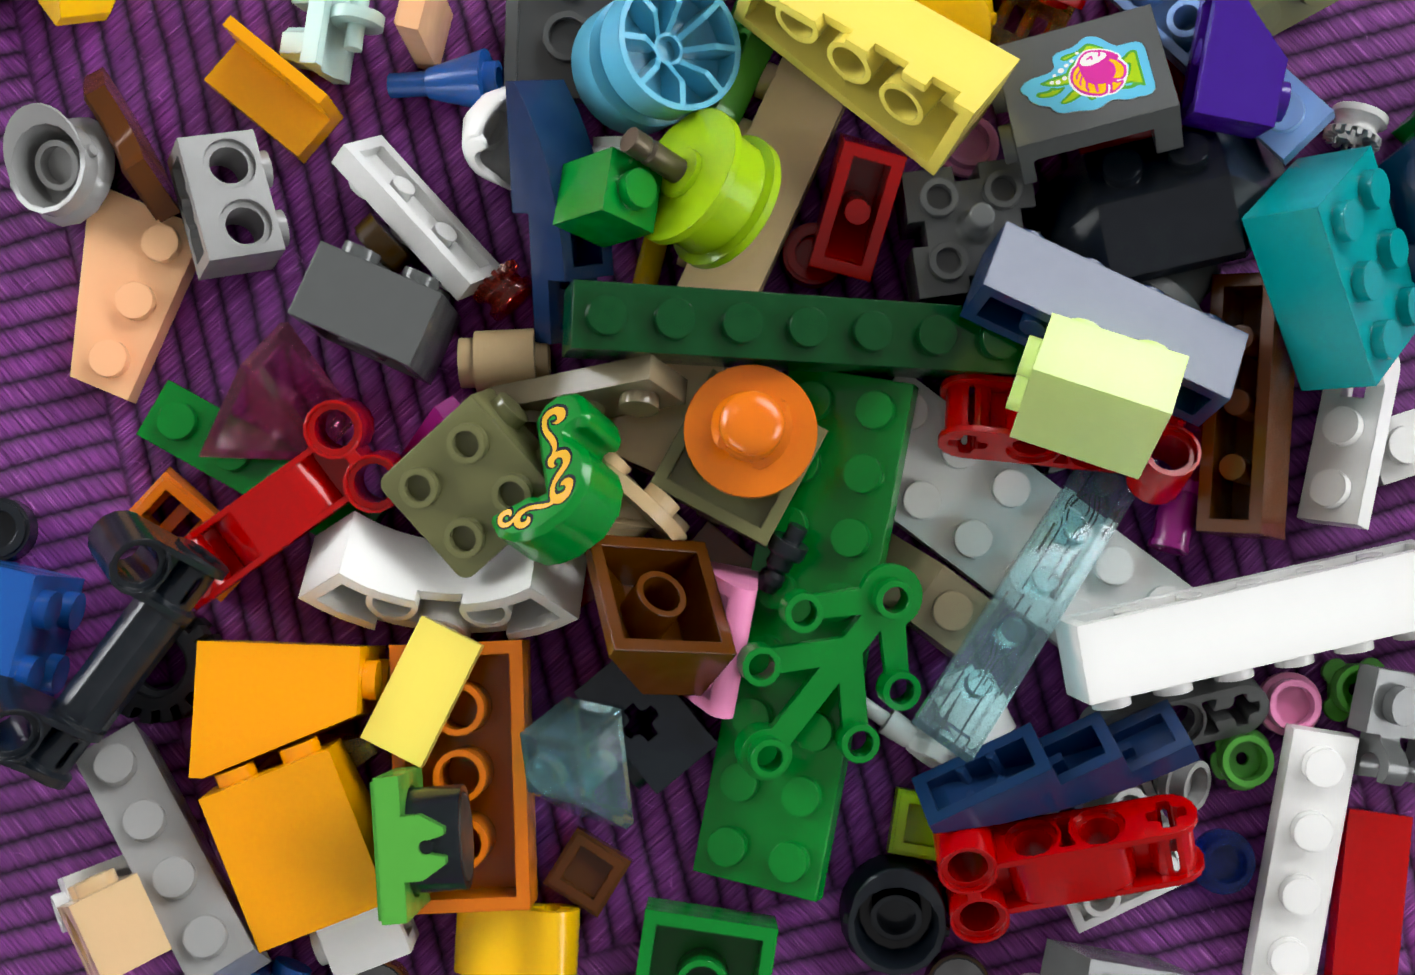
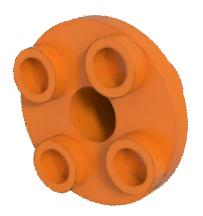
[684,364,818,499]

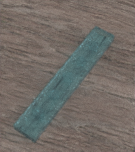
[911,459,1158,762]

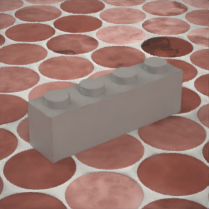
[76,722,272,975]

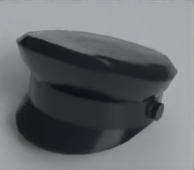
[839,854,950,975]

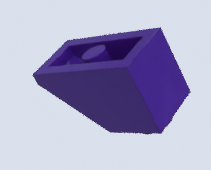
[1180,0,1291,139]

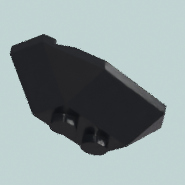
[1026,127,1285,282]

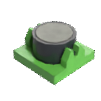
[370,765,474,925]

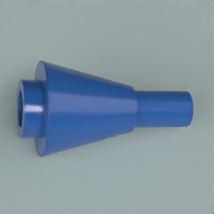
[387,48,504,108]

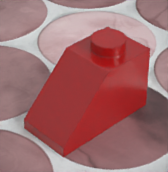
[808,133,908,282]

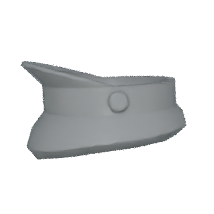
[3,103,115,227]

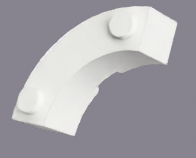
[298,511,587,640]

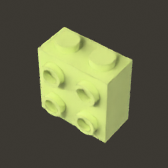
[1005,313,1189,480]

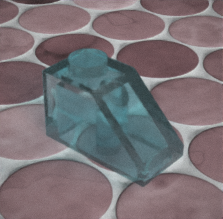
[520,697,634,829]

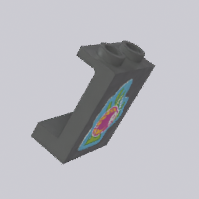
[992,4,1184,185]

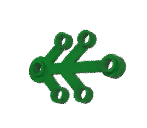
[734,563,923,781]

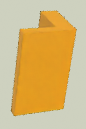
[204,15,344,164]

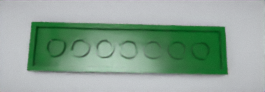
[693,371,919,902]

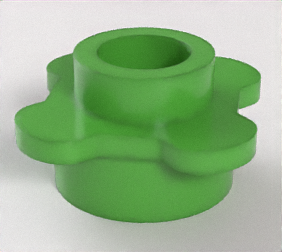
[1320,657,1384,722]

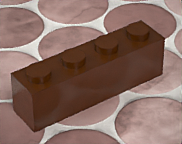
[1196,272,1295,540]

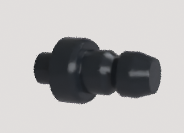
[758,521,809,595]

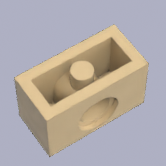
[57,868,172,975]

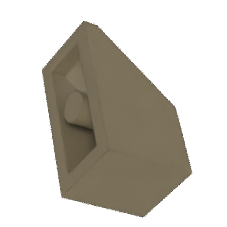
[883,533,997,657]

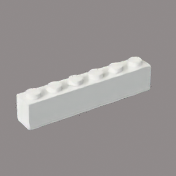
[1053,539,1415,711]

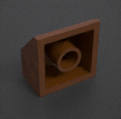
[584,535,737,696]

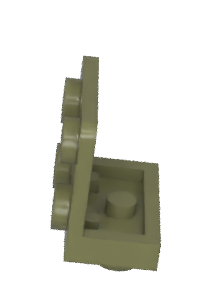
[381,388,547,578]

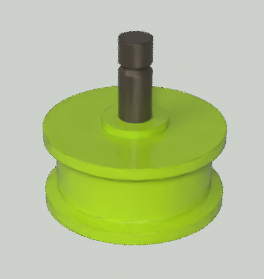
[620,108,781,269]

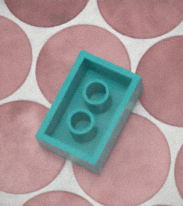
[1242,145,1415,391]

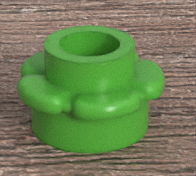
[1210,729,1274,791]

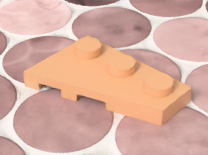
[70,189,196,404]

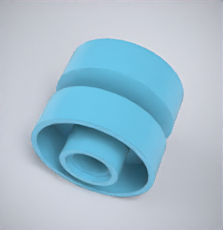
[571,0,741,135]

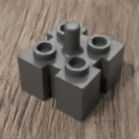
[894,159,1041,305]

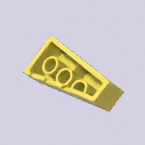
[733,0,1020,176]

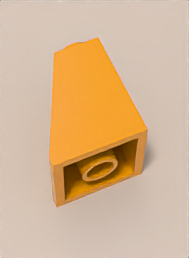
[189,640,390,779]
[198,735,378,953]

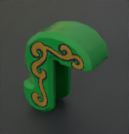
[491,393,623,566]

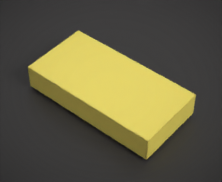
[360,616,485,768]

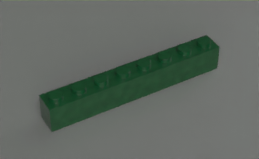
[562,279,1025,380]

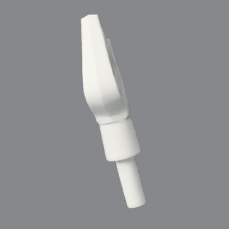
[866,697,960,768]

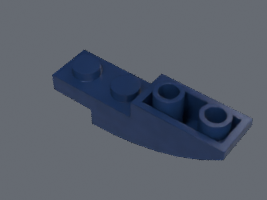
[505,79,614,344]

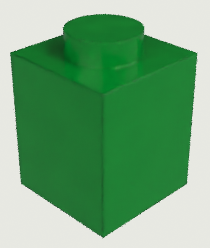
[553,147,662,248]

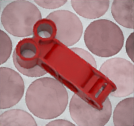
[938,374,1202,505]
[184,397,403,611]
[933,794,1205,944]

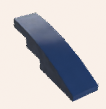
[911,699,1200,834]

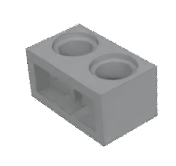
[167,129,290,280]

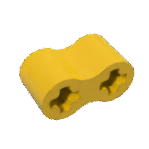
[454,903,580,975]

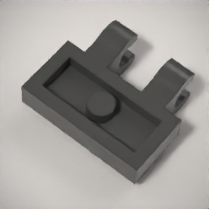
[1347,663,1415,786]

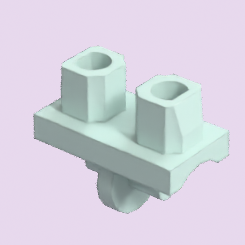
[279,0,385,85]

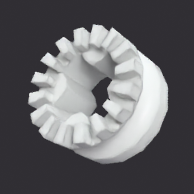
[1323,101,1389,154]

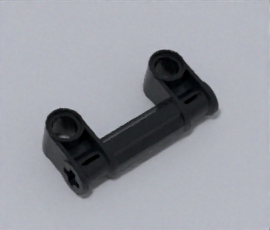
[0,510,230,790]

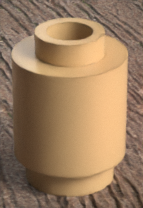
[457,328,551,392]

